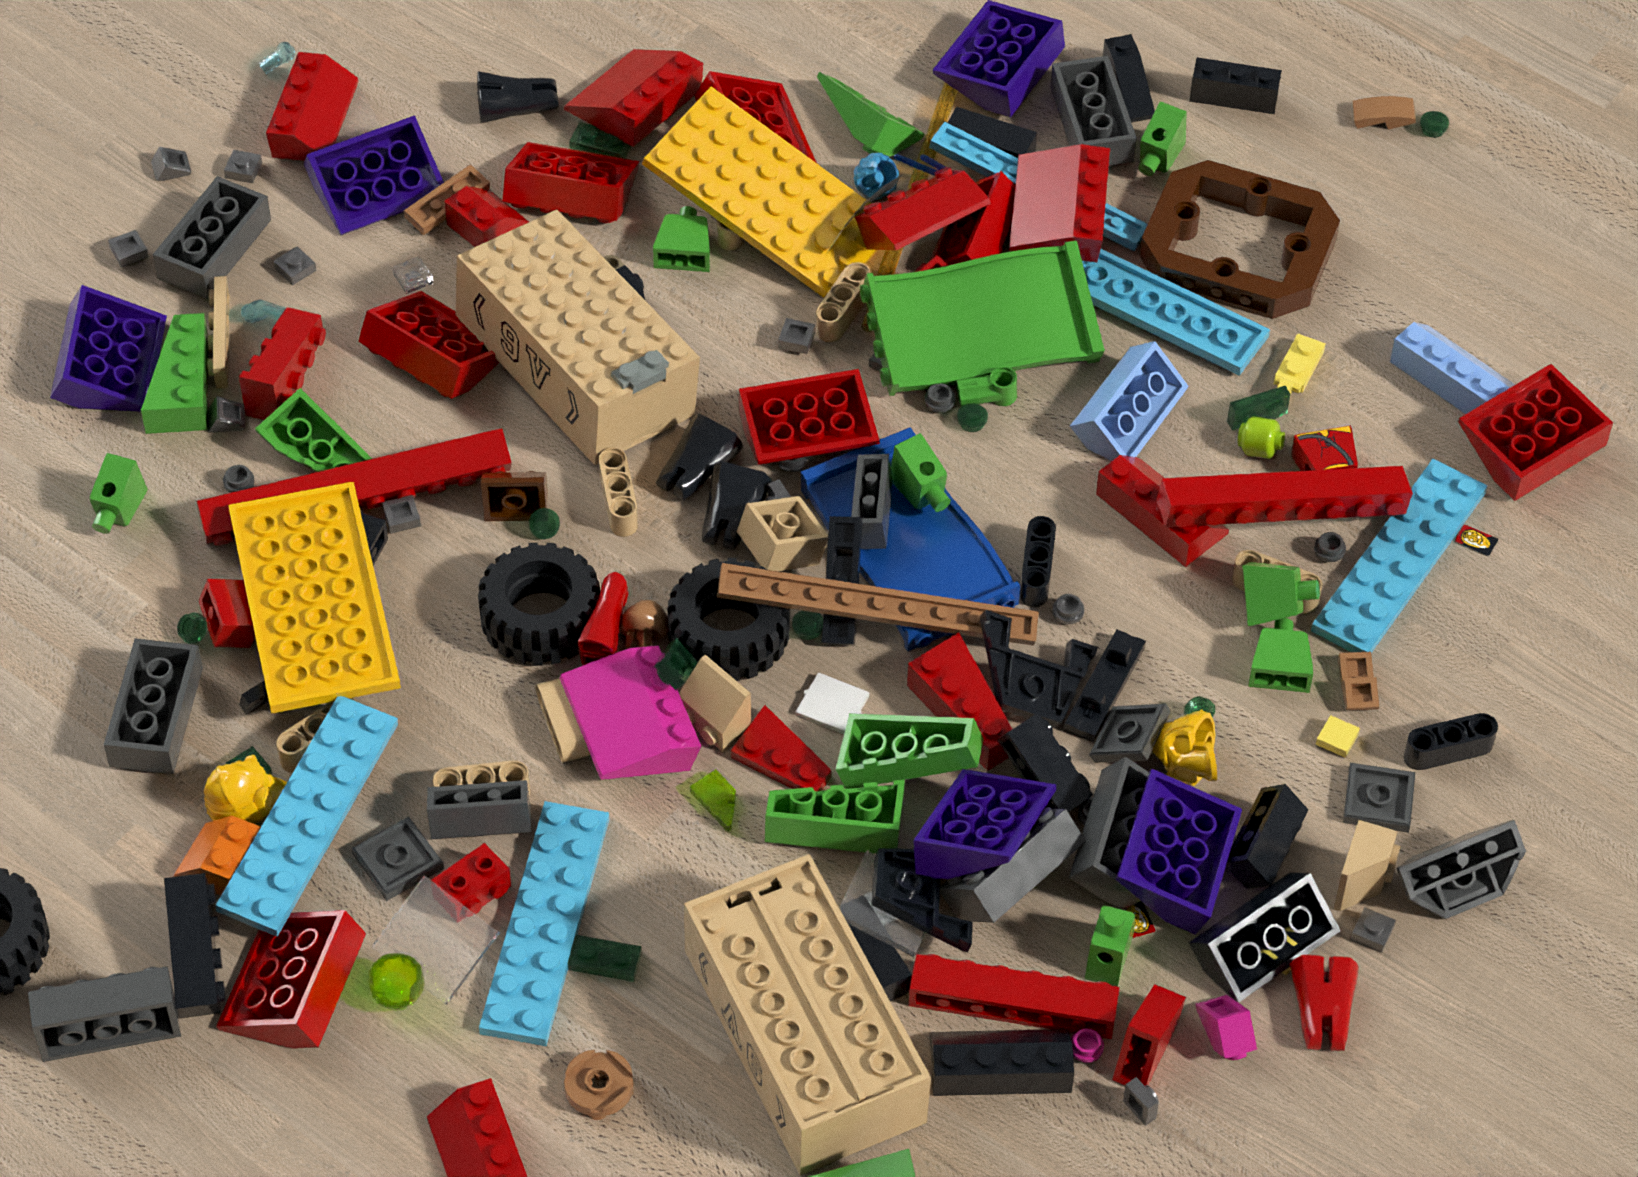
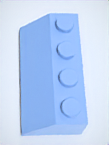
[1390,322,1516,414]
[1070,341,1189,461]

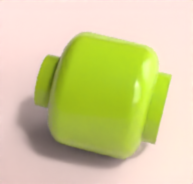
[1237,416,1285,459]

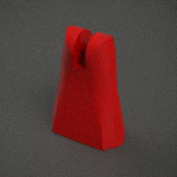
[578,572,629,665]
[1290,955,1359,1051]

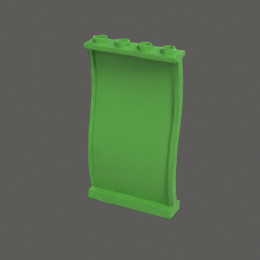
[860,240,1105,396]

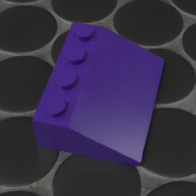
[933,0,1065,117]
[304,115,444,235]
[50,285,167,412]
[913,769,1056,879]
[1116,769,1242,935]

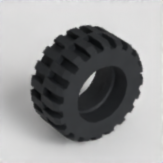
[478,542,600,666]
[667,558,790,681]
[0,868,50,995]

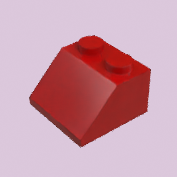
[444,186,529,247]

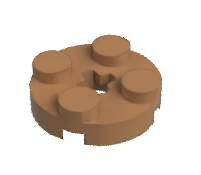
[564,1050,634,1120]

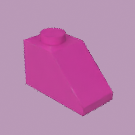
[1195,995,1257,1060]

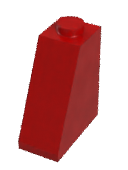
[1112,984,1186,1086]

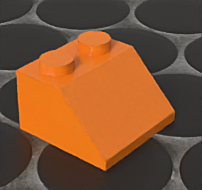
[174,816,261,895]

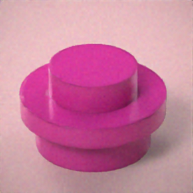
[1071,1029,1104,1063]

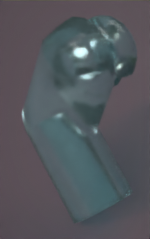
[258,42,295,74]
[241,299,286,323]

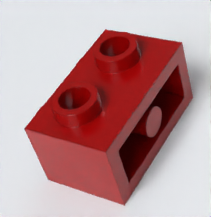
[198,579,255,648]
[431,843,511,924]

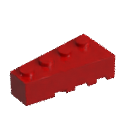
[239,307,326,420]
[907,632,1012,772]

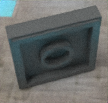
[1089,703,1171,763]
[1343,763,1416,833]
[352,816,444,901]

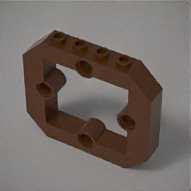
[1140,160,1340,319]

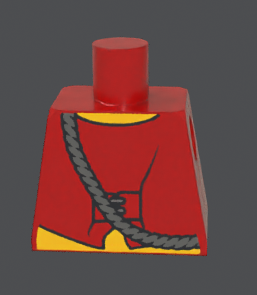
[1291,425,1358,471]

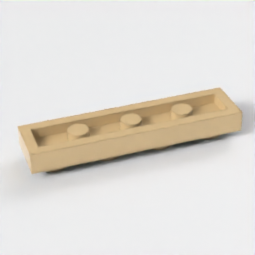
[207,276,230,388]

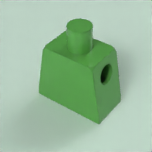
[1138,101,1187,176]
[653,206,710,272]
[891,433,951,512]
[90,453,148,534]
[1243,562,1320,626]
[1248,618,1313,693]
[1085,906,1135,986]

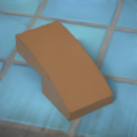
[1353,96,1416,130]
[1337,652,1379,710]

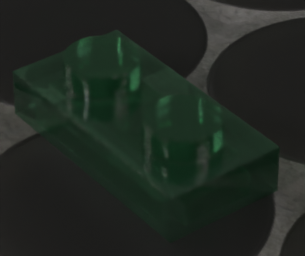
[569,122,632,159]
[1227,386,1291,431]
[654,638,698,691]
[567,934,642,982]

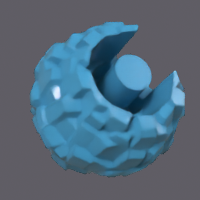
[853,153,899,200]

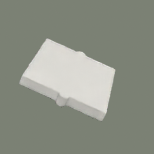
[795,672,869,734]

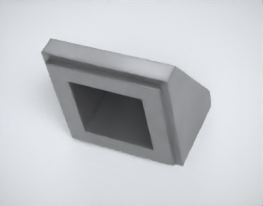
[151,147,191,181]
[208,396,245,433]

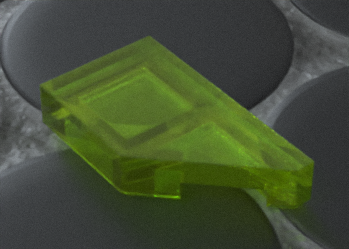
[690,769,736,832]

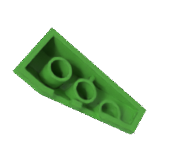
[817,72,925,157]
[255,388,373,472]

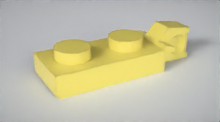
[1273,334,1326,405]

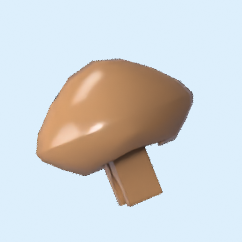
[619,600,669,649]

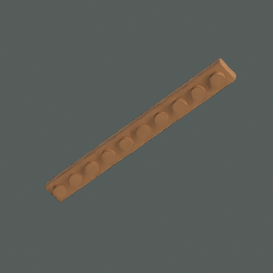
[717,563,1039,646]

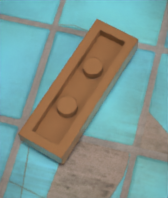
[404,164,490,235]

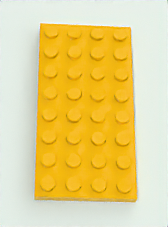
[642,87,878,298]
[228,482,401,714]

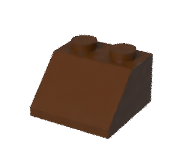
[481,471,548,521]

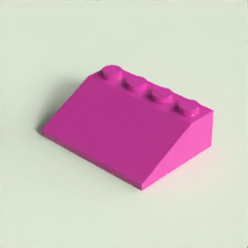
[559,646,701,780]

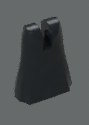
[477,71,559,123]
[656,413,744,500]
[702,461,772,550]

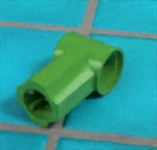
[956,366,1017,407]

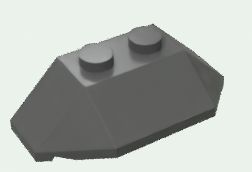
[1396,820,1526,919]

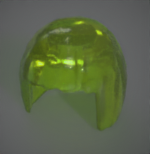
[368,953,425,1011]

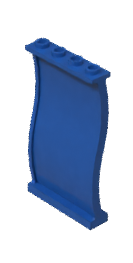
[801,427,1020,652]

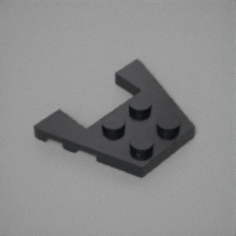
[980,610,1098,728]
[871,848,973,953]

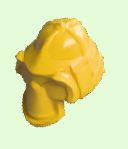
[1152,709,1217,786]
[203,755,287,824]

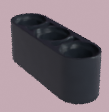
[1020,516,1056,607]
[1403,713,1498,770]

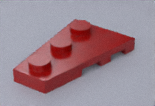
[731,705,832,791]

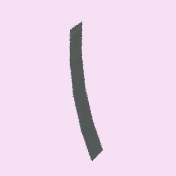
[827,175,902,253]

